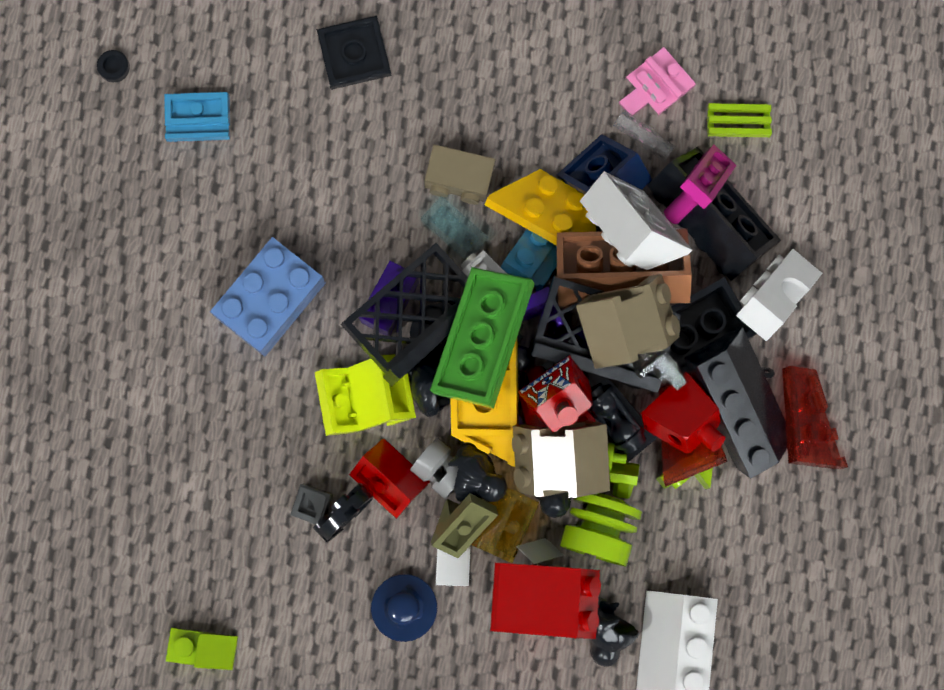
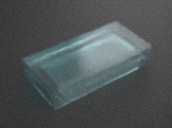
[420,196,489,260]

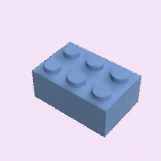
[210,237,326,357]

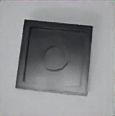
[316,16,392,90]

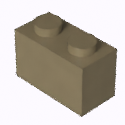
[424,144,496,205]

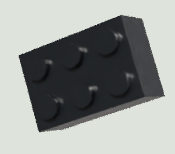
[649,277,757,386]

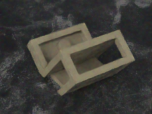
[576,274,680,369]
[512,420,610,498]

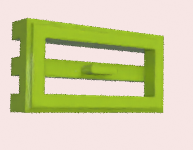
[707,103,772,138]

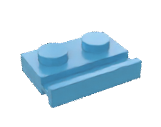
[164,92,230,142]
[501,229,557,291]

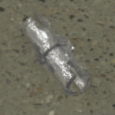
[613,110,676,163]

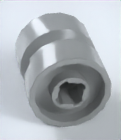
[410,438,458,499]

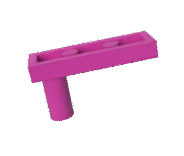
[664,144,737,224]

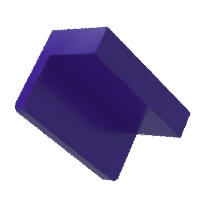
[522,287,564,336]

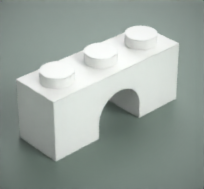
[736,249,822,341]

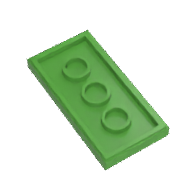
[430,267,535,409]

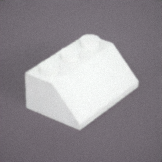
[580,171,692,270]
[636,590,718,690]

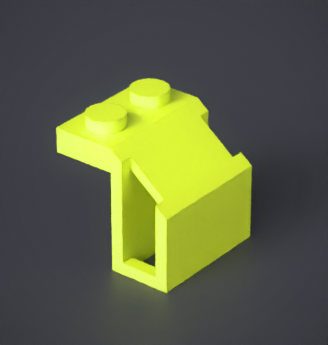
[314,354,416,436]

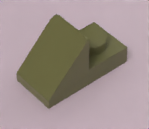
[431,493,498,558]

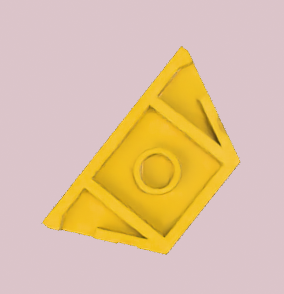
[484,169,596,246]
[450,339,519,467]

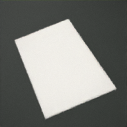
[516,538,564,564]

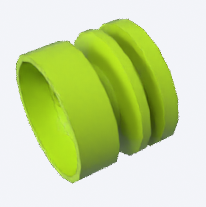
[560,493,642,567]

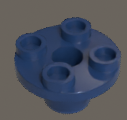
[371,574,437,642]

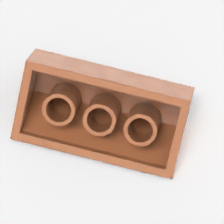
[557,229,692,306]

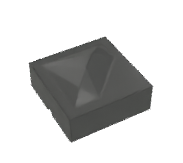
[290,483,333,524]

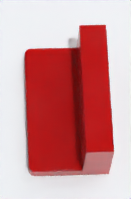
[349,439,430,519]

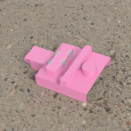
[619,47,696,117]

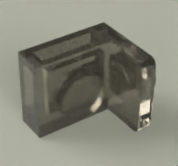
[632,349,687,390]

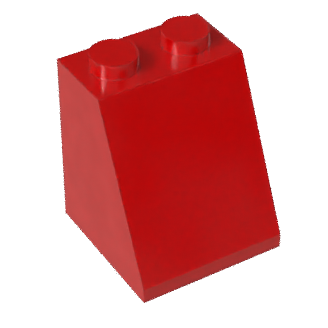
[490,562,601,639]

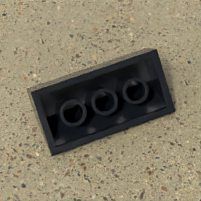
[647,147,781,281]
[684,326,793,479]

